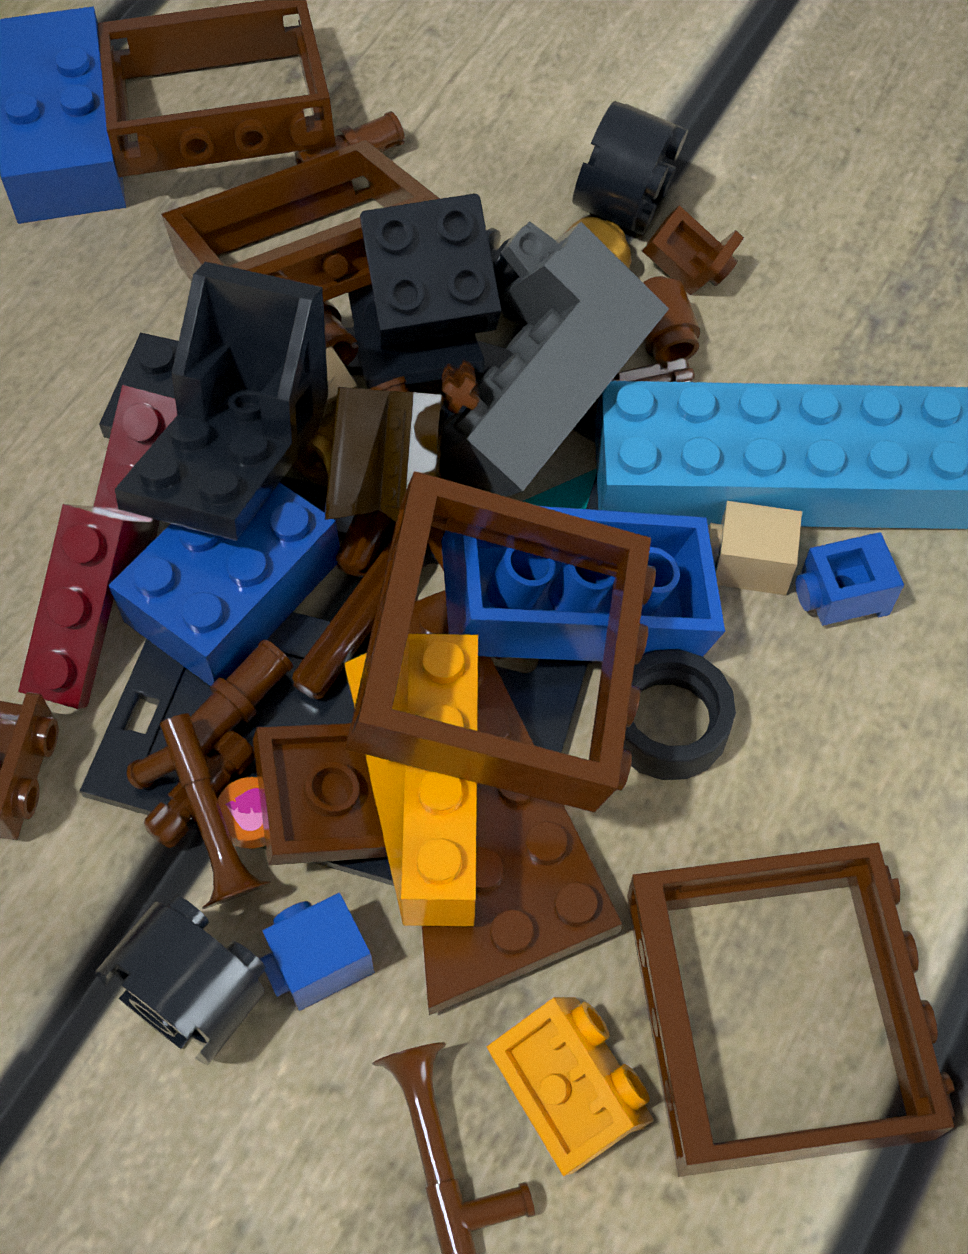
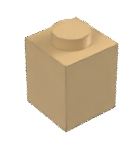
[708,501,802,595]

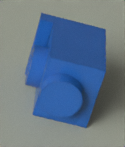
[796,532,904,626]

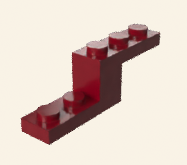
[18,385,177,709]

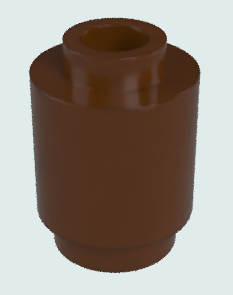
[643,276,701,365]

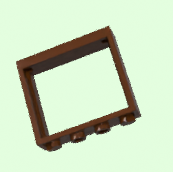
[98,0,336,177]
[161,140,440,302]
[345,471,656,813]
[626,842,955,1177]

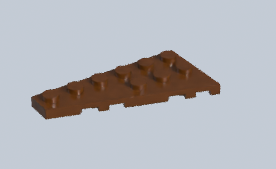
[408,590,622,1015]

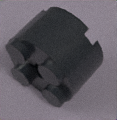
[572,101,688,236]
[95,895,266,1065]

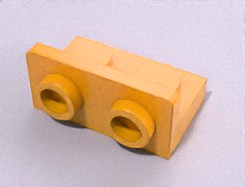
[486,997,654,1176]

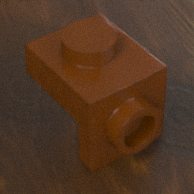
[642,205,744,295]

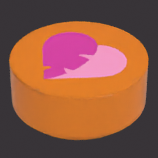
[218,777,266,849]

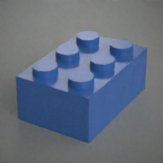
[108,483,340,686]

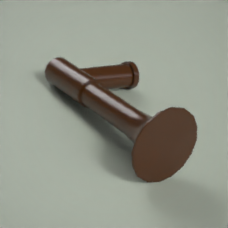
[126,713,272,909]
[372,1042,535,1254]

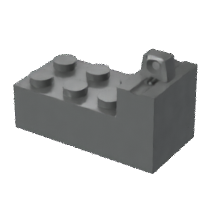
[440,222,669,497]

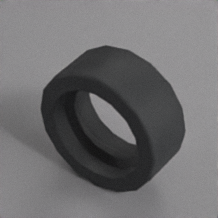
[623,649,736,780]

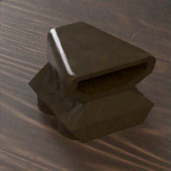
[324,387,445,529]

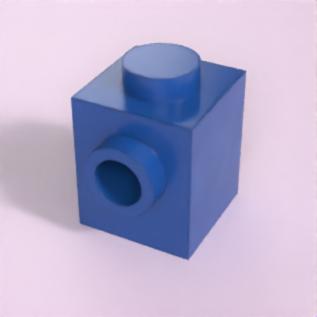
[259,892,375,1011]

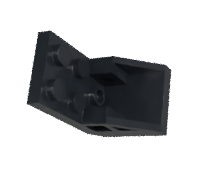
[115,261,328,541]

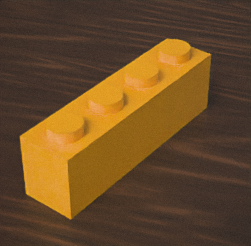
[345,634,478,926]

